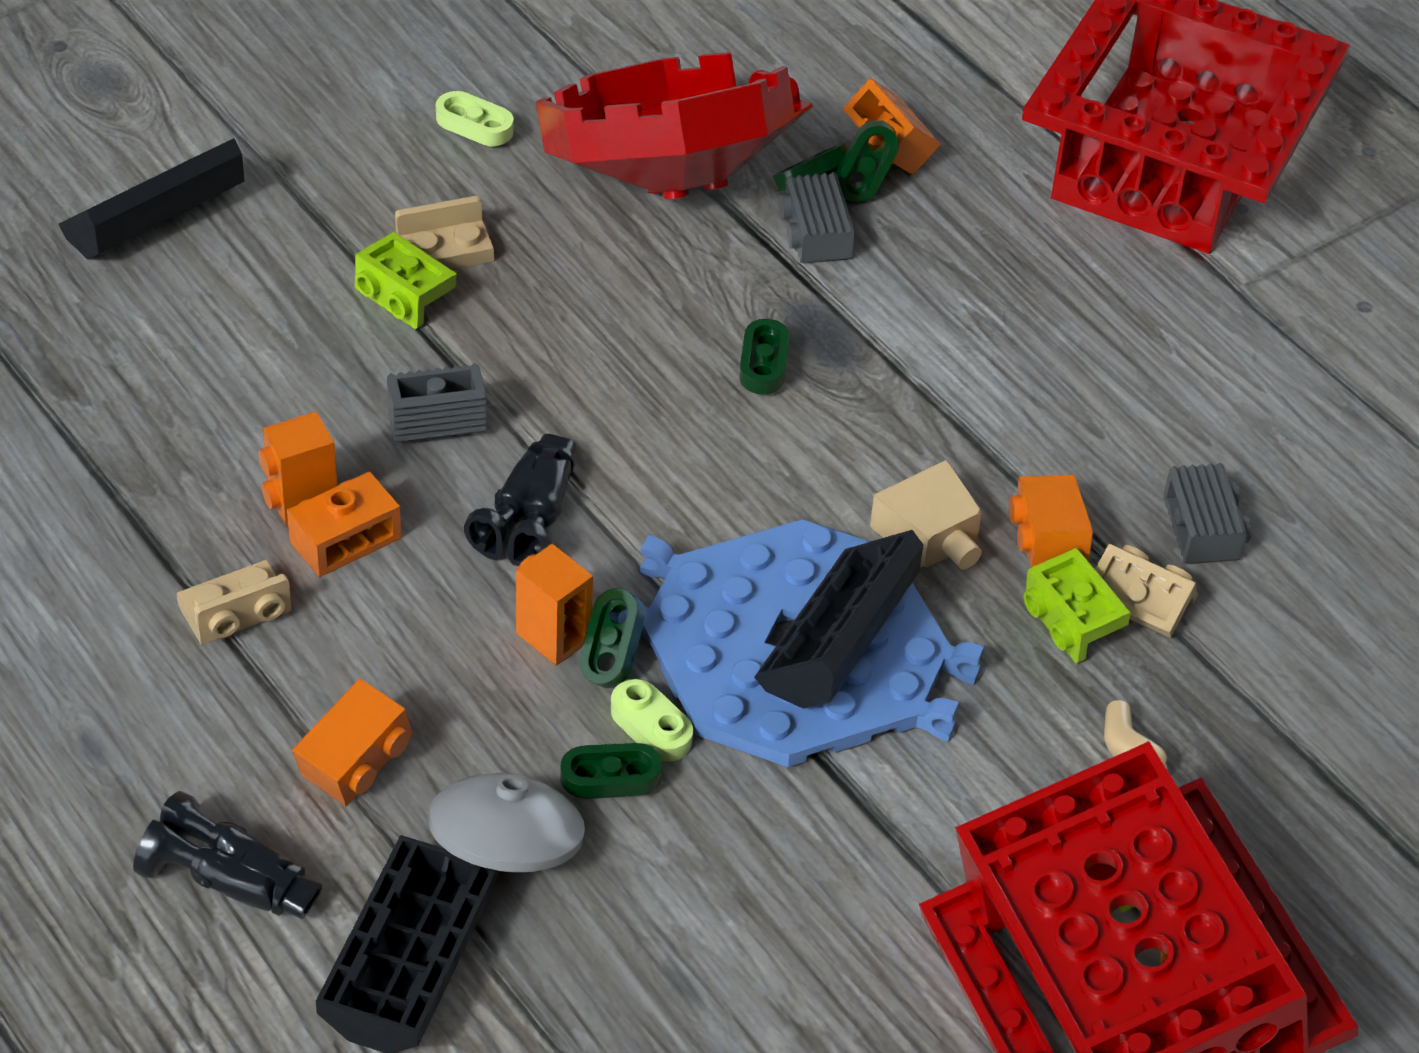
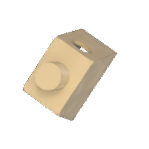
[870,460,982,570]

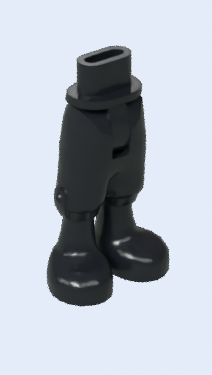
[464,434,576,567]
[133,791,322,919]

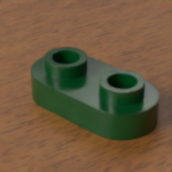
[836,120,899,203]
[772,143,847,192]
[739,319,789,394]
[579,588,645,688]
[560,743,662,798]

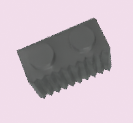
[779,172,855,263]
[387,363,487,442]
[1164,463,1251,563]

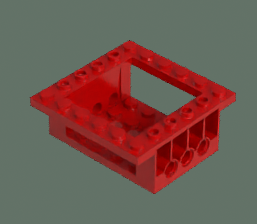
[1022,0,1350,254]
[919,741,1358,1053]

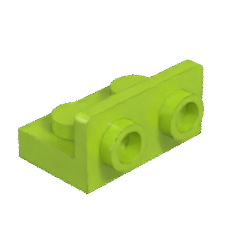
[355,232,457,329]
[1023,548,1131,664]

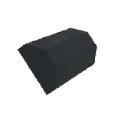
[58,138,245,259]
[754,530,923,709]
[316,835,499,1053]

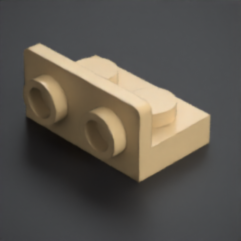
[395,196,494,270]
[1095,544,1198,638]
[177,559,291,645]

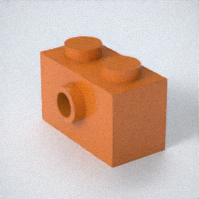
[843,78,941,175]
[258,411,337,525]
[287,471,401,578]
[1009,475,1093,568]
[516,544,593,666]
[292,678,413,806]

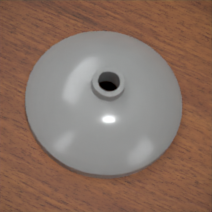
[428,773,585,872]

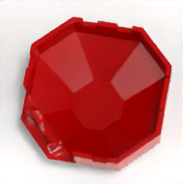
[536,52,813,199]

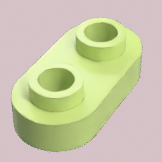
[436,91,514,147]
[611,679,693,762]

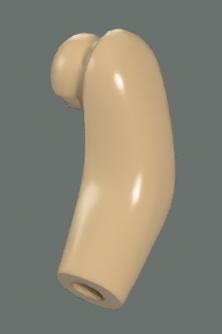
[1104,700,1167,769]

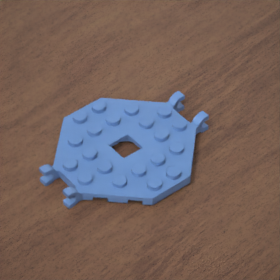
[618,519,984,767]

